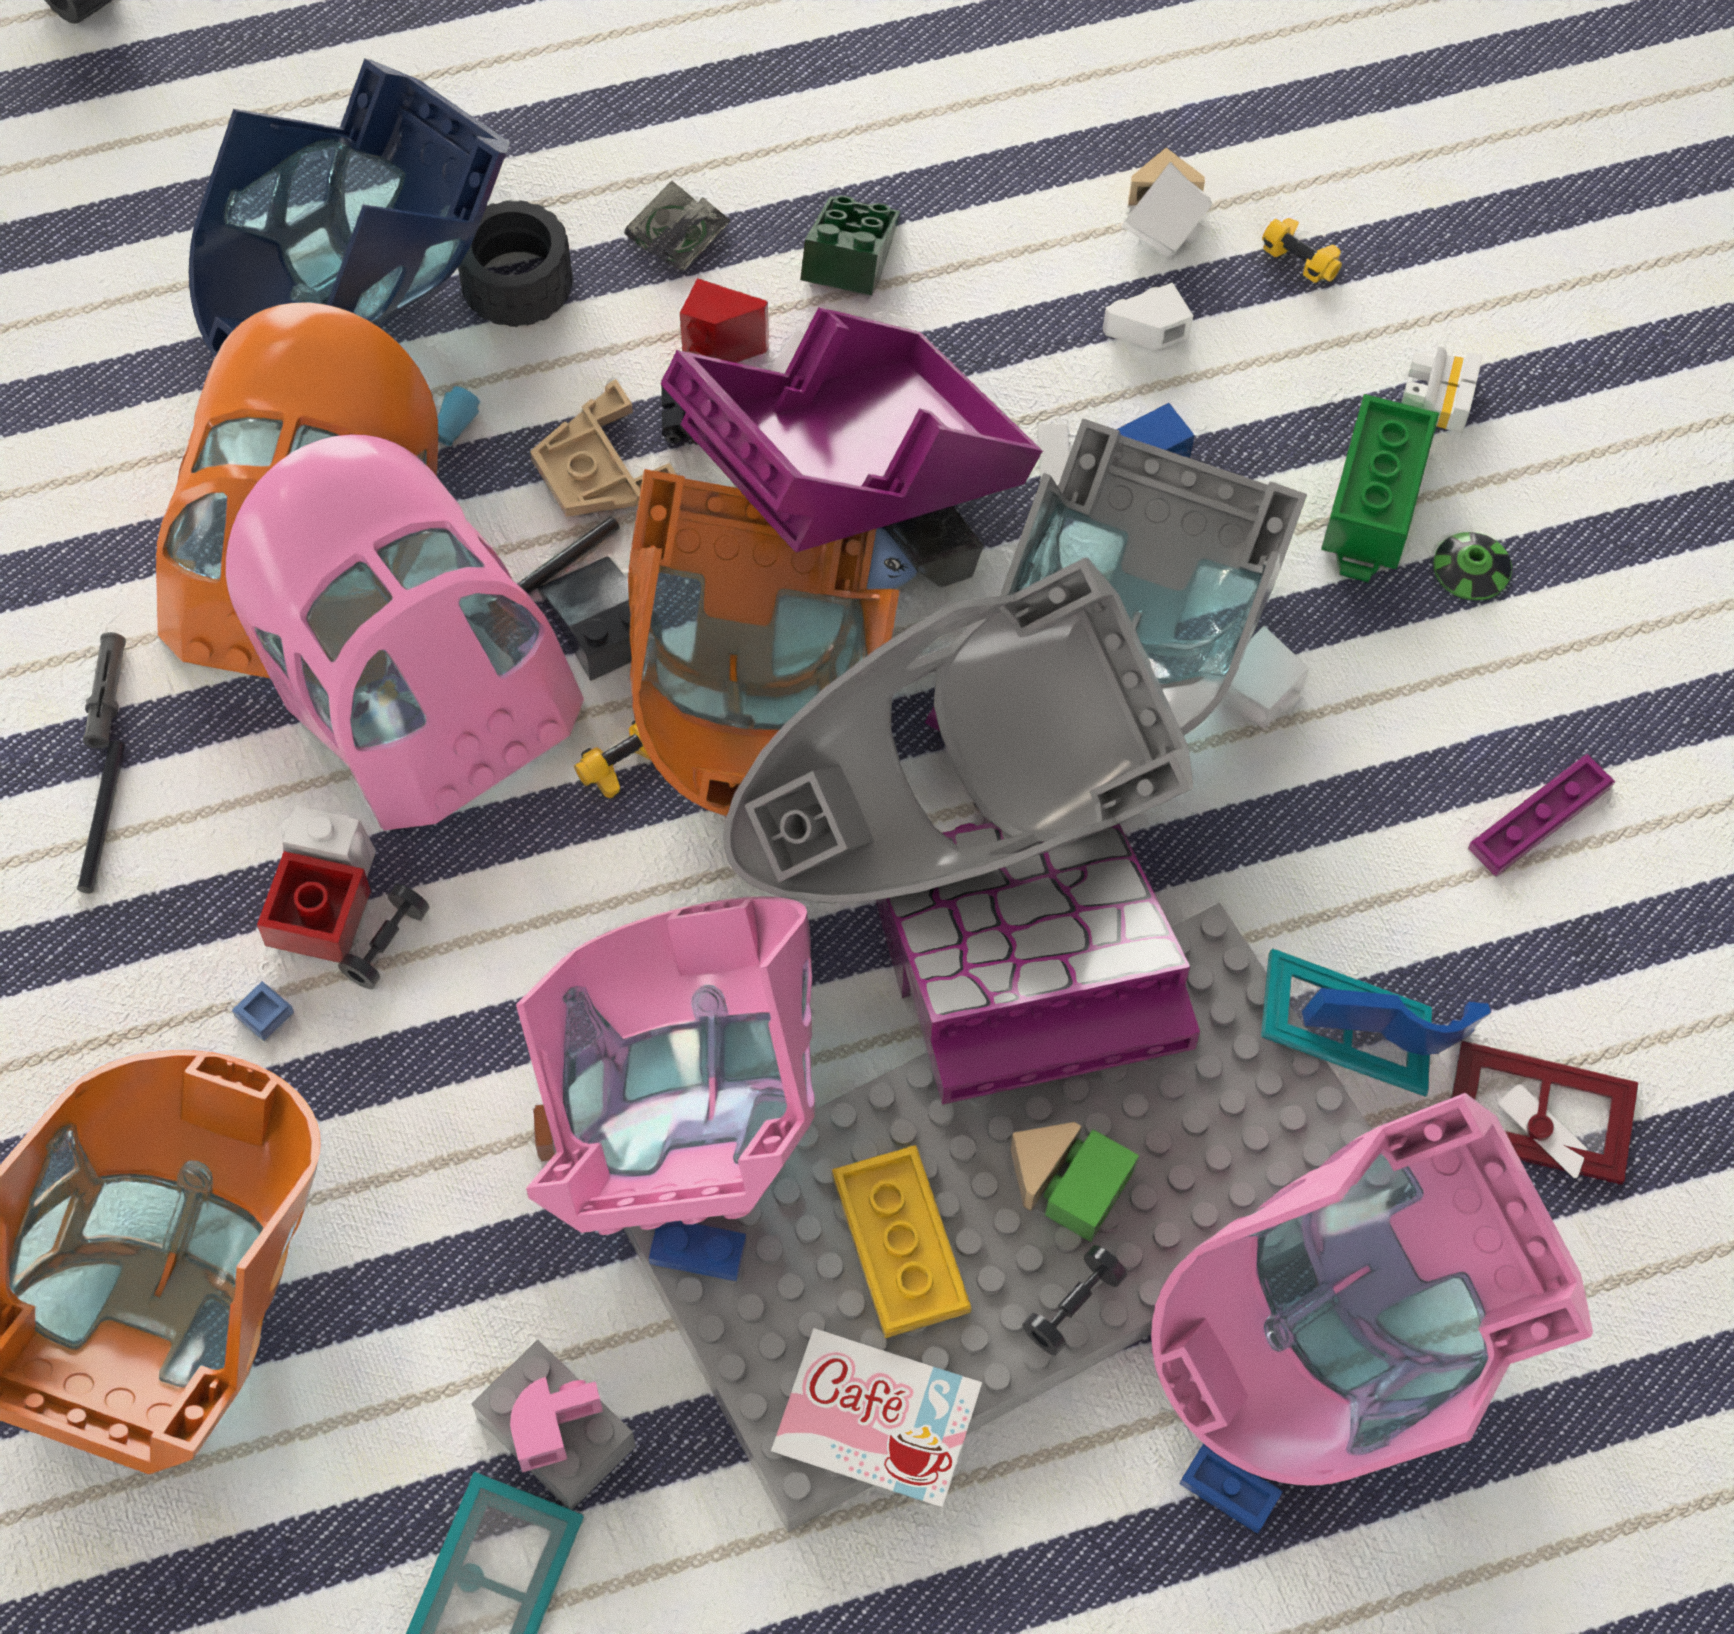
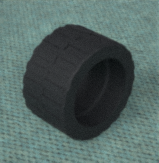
[455,200,573,327]

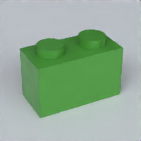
[1043,1129,1139,1242]

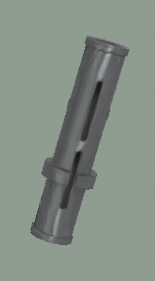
[83,632,126,749]

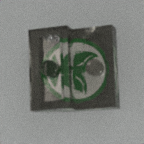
[624,180,731,271]

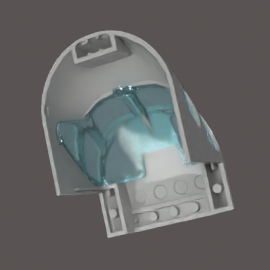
[1000,418,1307,736]

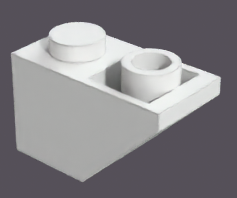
[1103,283,1193,351]

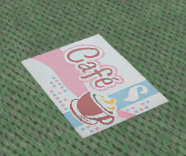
[771,1328,982,1508]

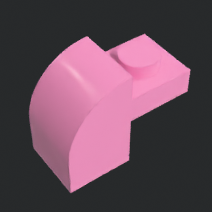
[510,1377,603,1473]

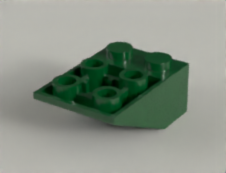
[800,195,900,296]

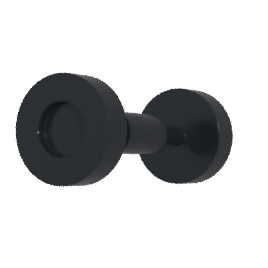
[338,884,430,989]
[1022,1245,1127,1355]

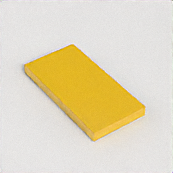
[831,1145,972,1338]

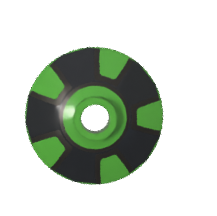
[1433,532,1512,601]

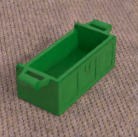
[1321,394,1439,583]

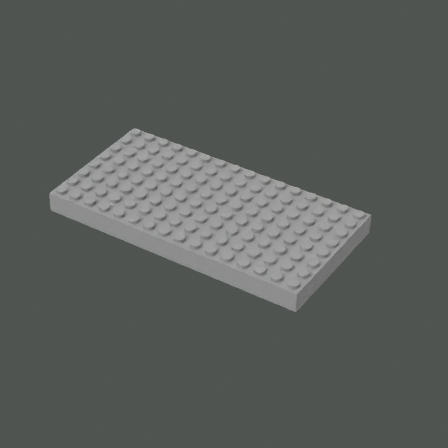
[623,903,1407,1532]

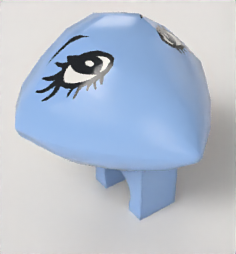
[867,528,919,589]

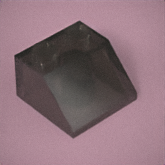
[883,506,984,588]

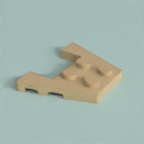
[530,379,677,517]

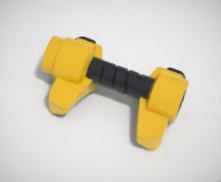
[1262,218,1342,283]
[574,721,651,798]

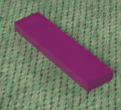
[1468,754,1615,877]

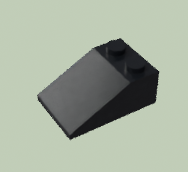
[537,556,661,681]

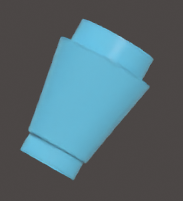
[437,386,480,446]

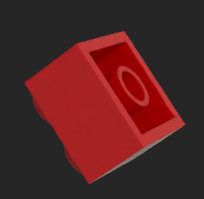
[257,851,371,963]

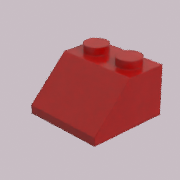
[680,278,769,363]

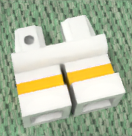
[1401,346,1483,433]

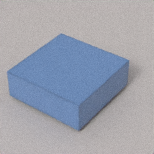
[232,981,294,1041]

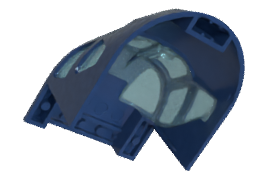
[188,58,510,357]

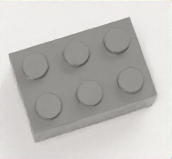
[471,1339,636,1510]

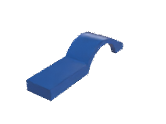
[1301,988,1491,1056]

